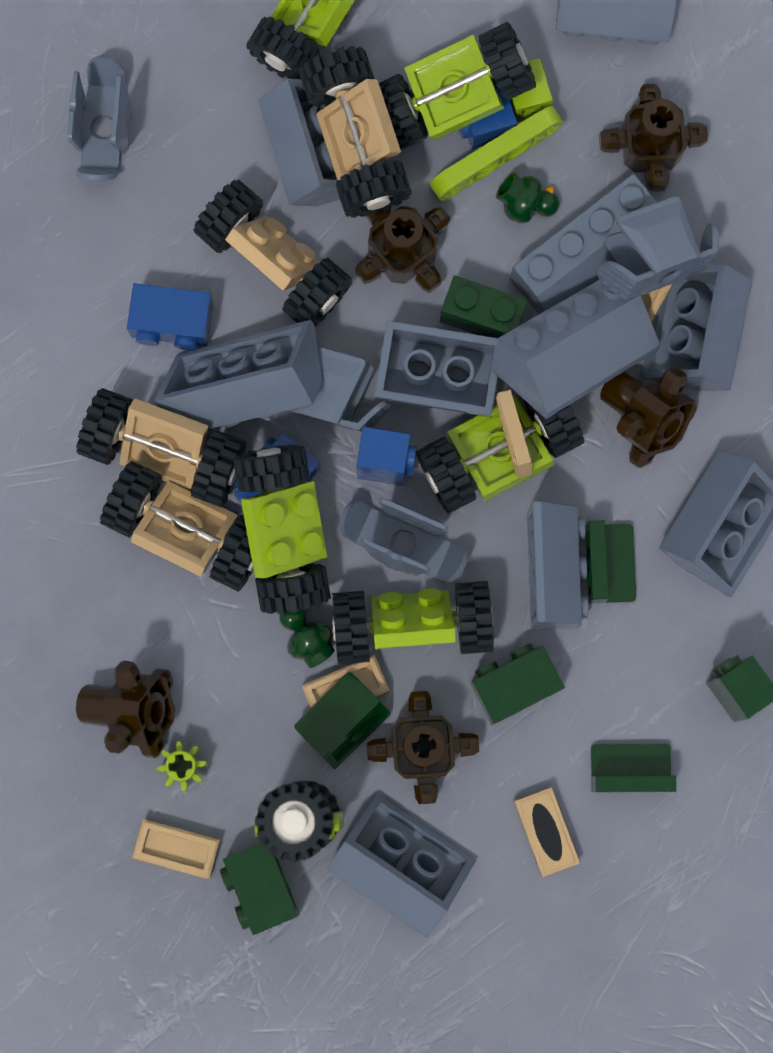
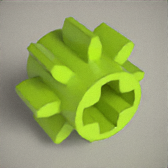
[157,741,208,791]

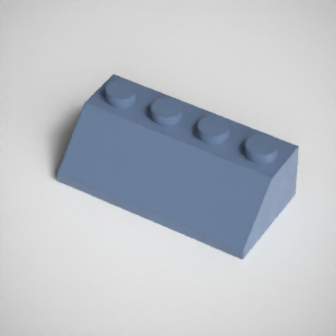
[510,173,657,314]
[492,280,660,419]
[154,320,322,430]

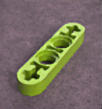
[429,106,564,202]

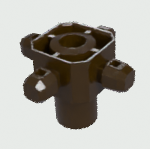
[599,84,708,192]
[355,206,451,293]
[600,367,697,468]
[76,661,175,759]
[367,691,479,804]

